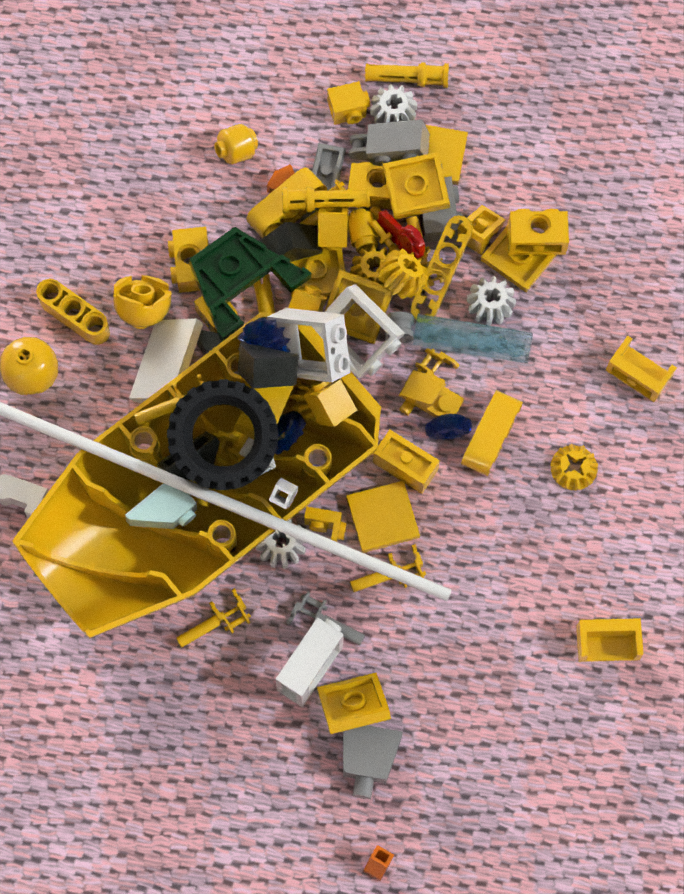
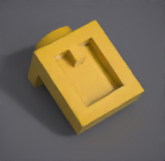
[304,506,347,542]

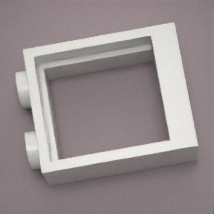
[312,284,405,378]
[267,308,351,382]
[275,617,344,708]

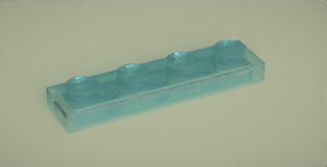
[413,314,533,363]

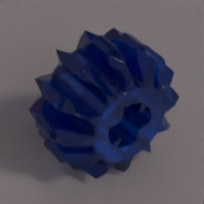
[238,317,291,352]

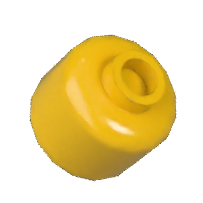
[214,124,258,164]

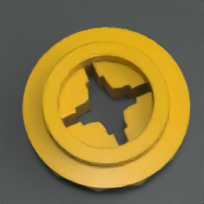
[550,443,598,490]

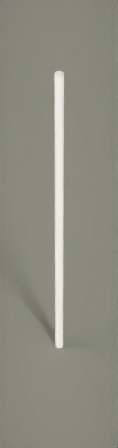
[0,402,452,601]

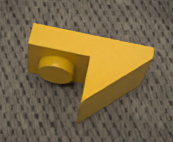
[457,205,506,255]
[398,370,464,425]

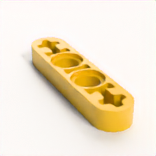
[411,215,473,322]

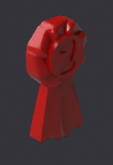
[376,210,425,259]

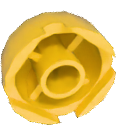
[113,275,172,329]
[0,337,59,395]

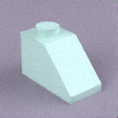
[125,483,197,529]

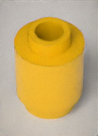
[348,208,380,253]

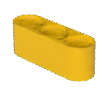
[246,168,327,238]
[36,279,110,345]
[461,390,523,476]

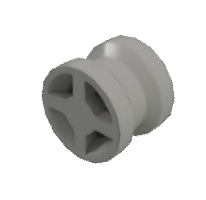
[385,311,414,343]

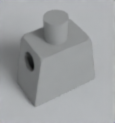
[343,725,403,799]

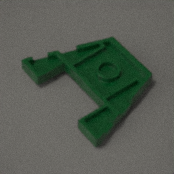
[189,227,311,341]

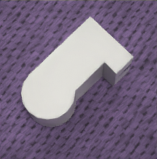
[0,474,48,518]

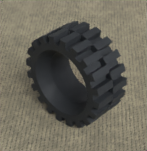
[167,379,278,490]

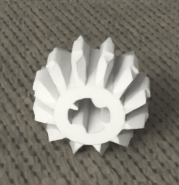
[370,84,417,124]
[467,276,516,326]
[256,519,306,569]

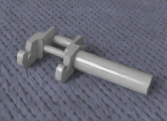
[286,591,365,645]

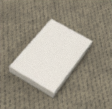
[129,318,203,403]

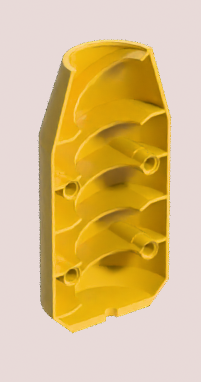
[12,312,381,639]

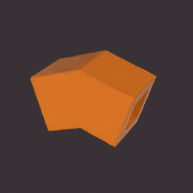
[267,164,295,193]
[363,845,394,881]

